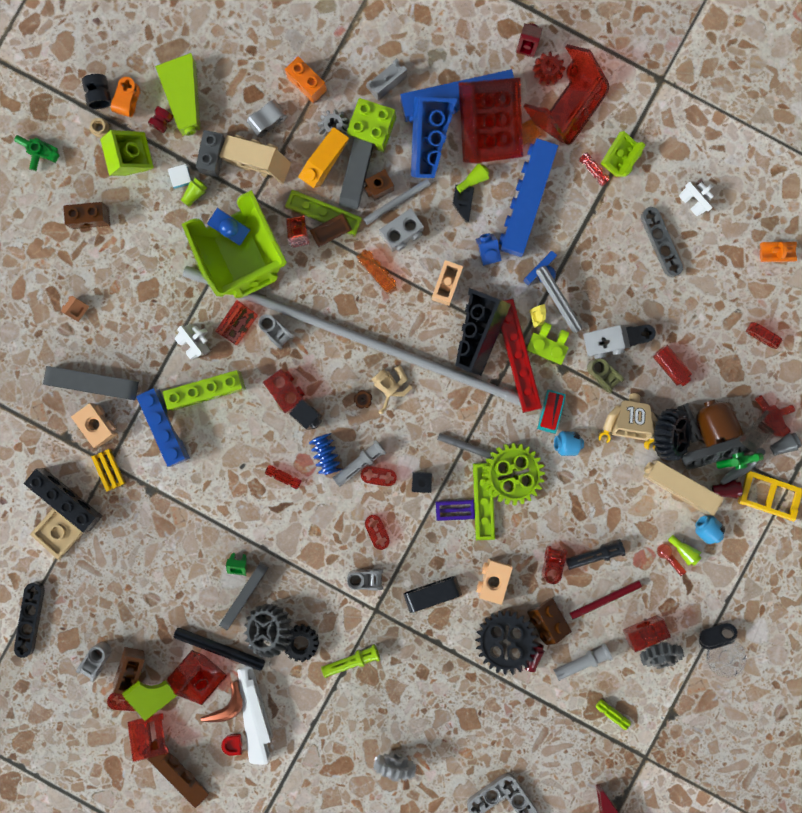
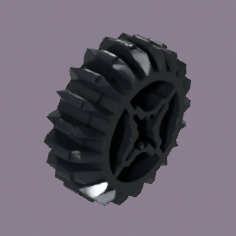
[653,408,692,461]

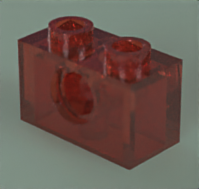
[623,615,671,653]

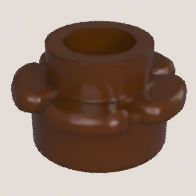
[354,390,372,409]

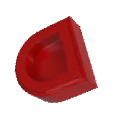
[221,733,242,756]

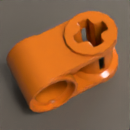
[111,77,140,117]

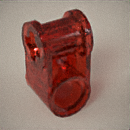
[542,545,567,584]

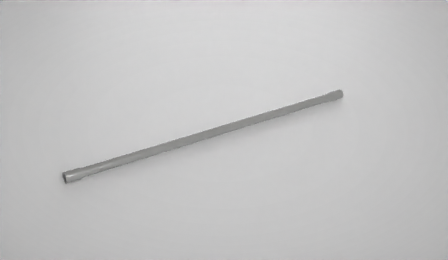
[183,266,521,406]

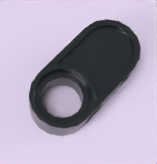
[699,623,738,650]

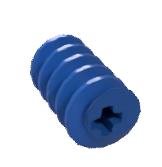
[309,433,343,475]

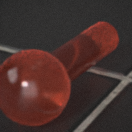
[657,544,687,576]

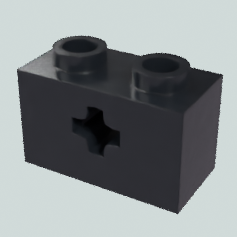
[289,399,322,430]

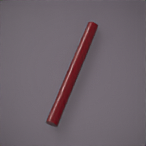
[569,580,642,620]

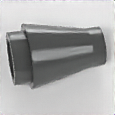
[770,433,802,456]

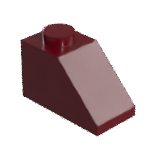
[516,23,543,58]

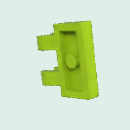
[527,322,569,365]

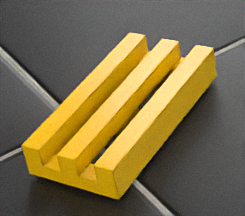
[91,449,126,492]

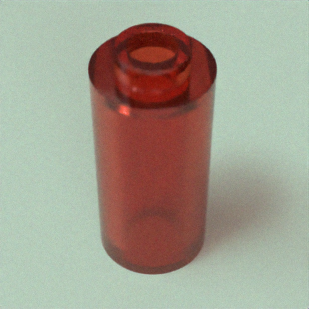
[652,344,692,386]

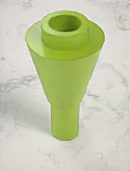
[456,164,489,193]
[668,535,702,566]

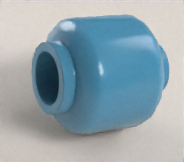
[554,431,584,456]
[695,515,725,544]

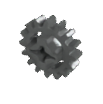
[640,642,685,669]

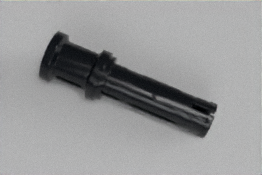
[565,539,626,570]

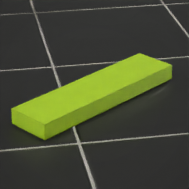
[285,189,362,236]
[473,463,495,541]

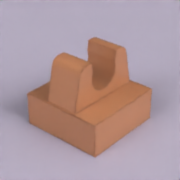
[61,296,89,322]

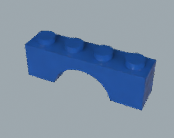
[136,388,190,467]

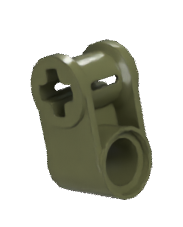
[587,359,624,394]

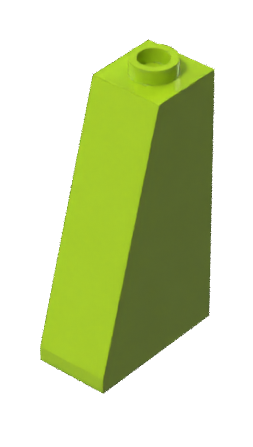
[155,53,201,136]

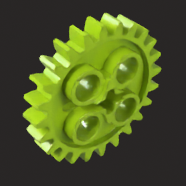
[482,443,545,506]

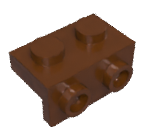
[527,598,572,645]

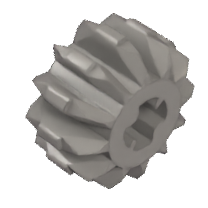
[318,109,349,139]

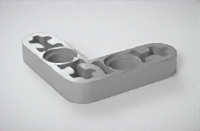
[467,773,538,813]

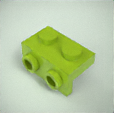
[600,131,646,177]

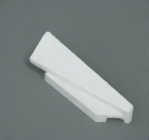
[238,666,273,765]

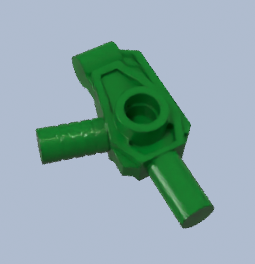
[14,135,60,171]
[716,452,764,470]

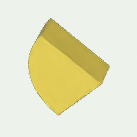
[529,304,546,328]

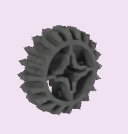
[243,604,294,658]

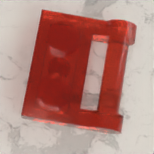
[128,713,169,762]

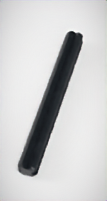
[173,628,265,671]

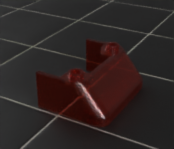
[523,44,609,145]

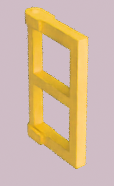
[738,471,802,522]

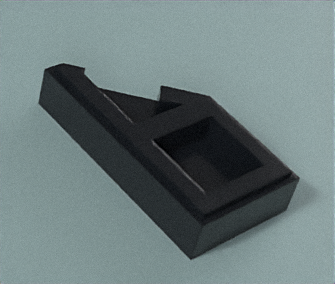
[452,185,474,223]

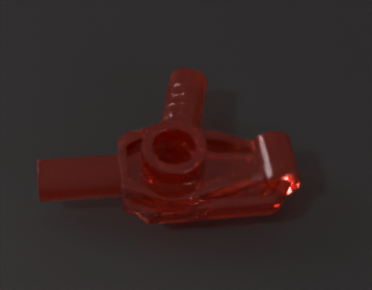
[755,395,795,438]

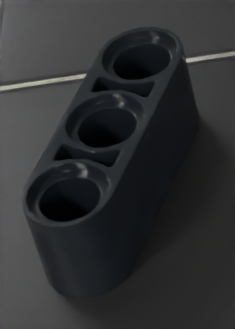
[403,576,462,613]

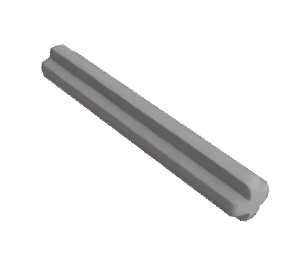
[536,266,582,333]

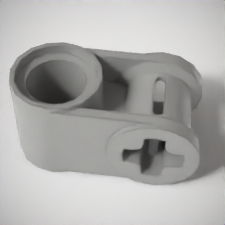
[258,315,294,350]
[347,569,383,591]
[76,642,111,682]

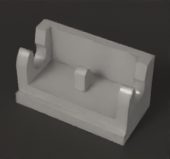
[366,58,407,100]

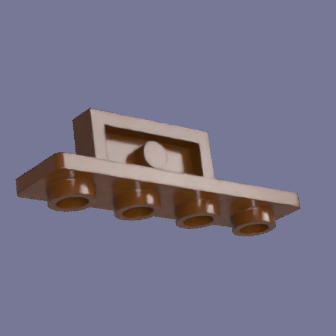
[142,739,209,808]

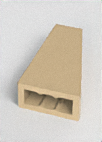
[643,460,724,515]

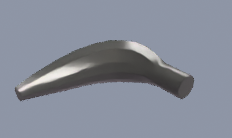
[720,448,766,484]

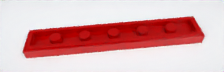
[501,298,542,413]

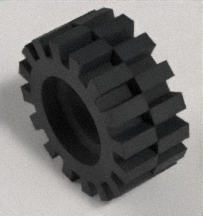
[285,624,319,662]

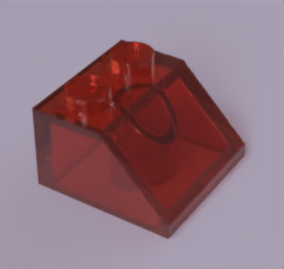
[167,650,227,705]

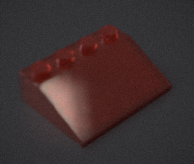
[459,77,523,163]

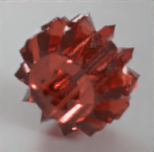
[532,51,566,86]

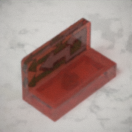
[215,300,258,345]

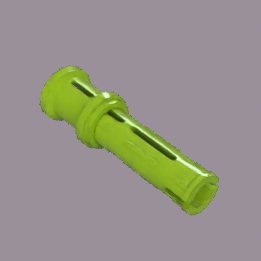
[321,644,380,678]

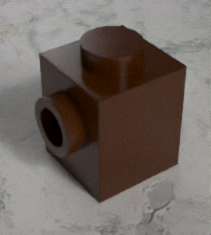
[364,169,394,201]

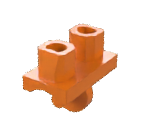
[760,242,797,262]

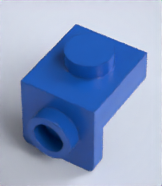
[475,233,502,266]

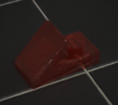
[286,216,310,248]

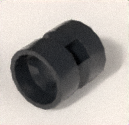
[82,74,112,110]

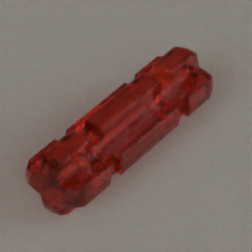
[579,152,610,186]
[265,465,302,489]

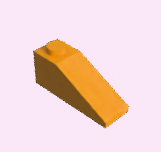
[298,127,350,188]

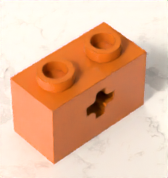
[285,56,327,104]

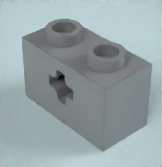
[583,325,630,359]

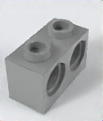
[379,208,424,252]

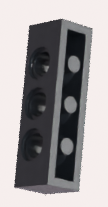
[23,468,102,533]

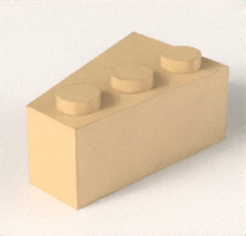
[219,135,291,184]

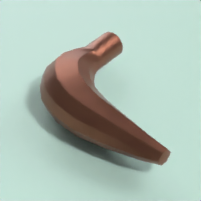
[201,681,243,722]

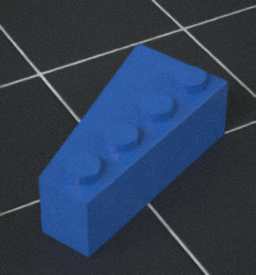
[411,97,458,178]

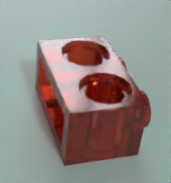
[263,369,306,414]

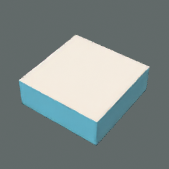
[168,164,191,189]

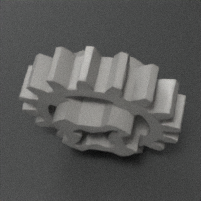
[373,753,416,782]

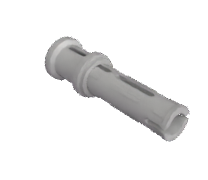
[332,440,386,487]
[553,643,613,681]

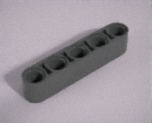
[339,137,374,210]
[43,366,139,401]

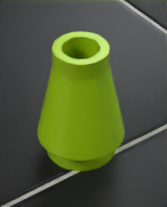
[181,177,208,207]

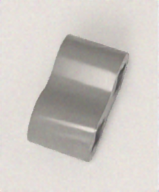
[247,100,287,137]

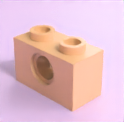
[431,260,463,306]
[71,403,118,448]
[476,559,513,605]

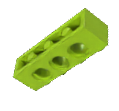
[162,370,246,411]

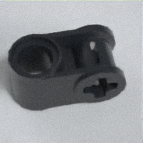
[626,325,656,347]

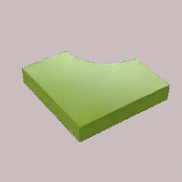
[122,680,177,721]

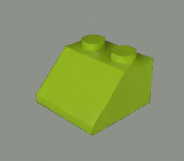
[100,130,154,176]

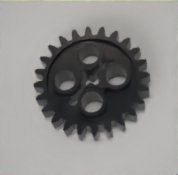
[475,610,539,675]

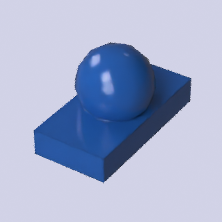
[207,207,250,246]
[524,251,557,285]

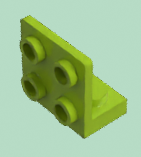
[347,98,397,152]

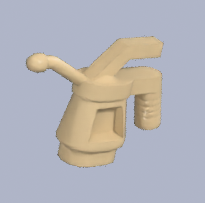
[371,365,412,414]

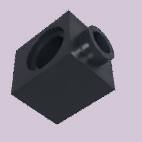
[412,472,432,493]

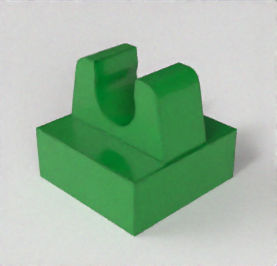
[226,553,248,576]

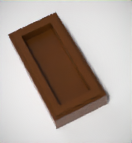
[310,213,353,248]

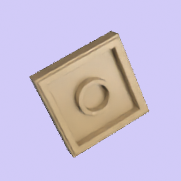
[30,509,83,560]

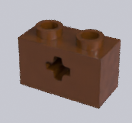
[63,202,110,229]
[113,647,145,694]

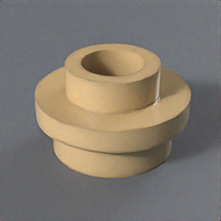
[90,118,109,137]

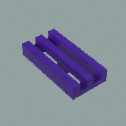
[435,500,475,521]

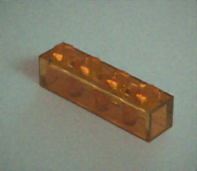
[356,249,397,294]

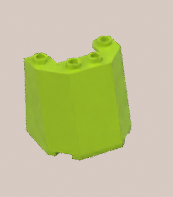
[181,190,287,298]

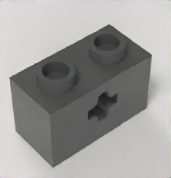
[196,130,225,177]

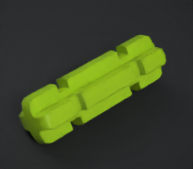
[596,699,631,730]

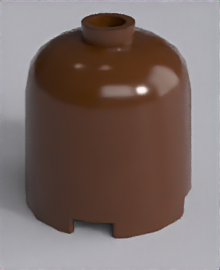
[696,399,744,448]

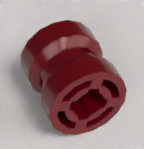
[148,106,174,133]

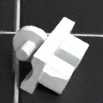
[679,182,714,216]
[175,324,210,360]

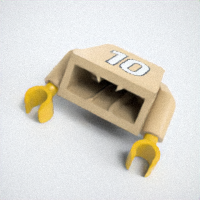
[598,393,658,450]

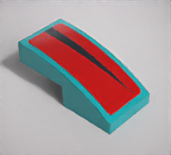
[537,390,566,434]

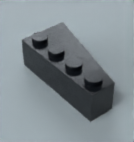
[455,288,511,376]

